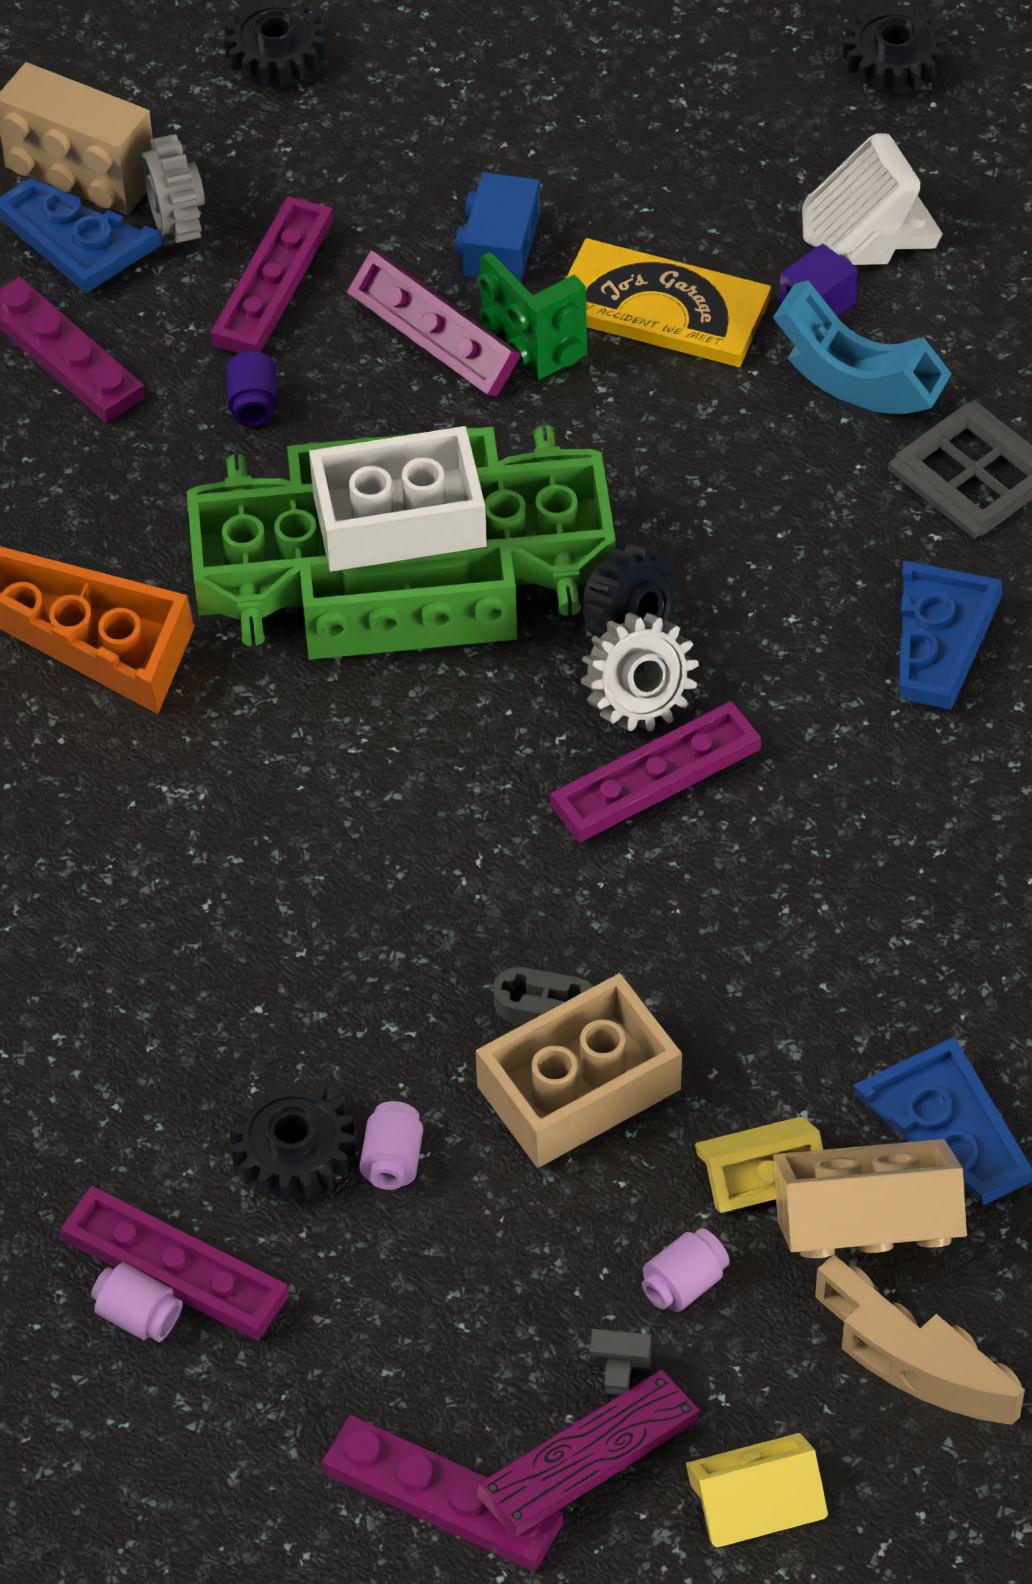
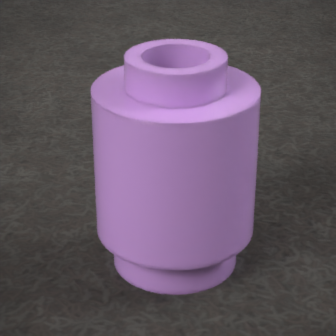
[359,1101,423,1190]
[642,1228,729,1312]
[91,1262,182,1342]

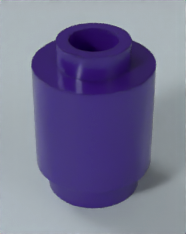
[226,350,278,427]

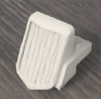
[802,133,943,265]

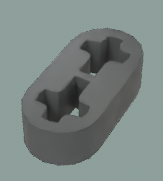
[493,967,594,1025]

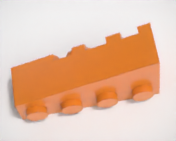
[0,546,195,714]

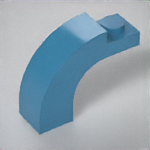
[773,280,952,414]

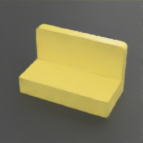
[695,1117,823,1213]
[686,1433,828,1547]

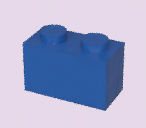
[455,172,540,283]

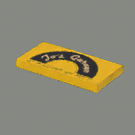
[567,238,772,367]

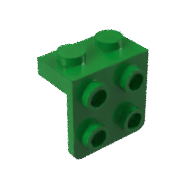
[477,252,587,381]

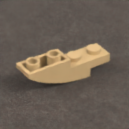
[815,1254,1025,1425]

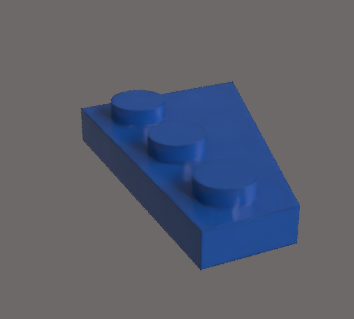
[0,178,162,293]
[899,561,1003,710]
[853,1037,1032,1205]

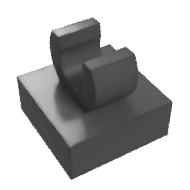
[589,1329,652,1396]

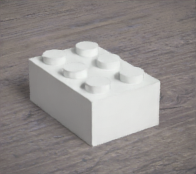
[309,426,487,572]

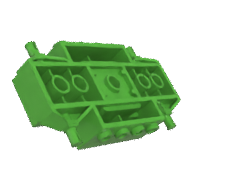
[187,425,616,660]

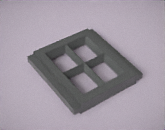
[888,400,1032,539]

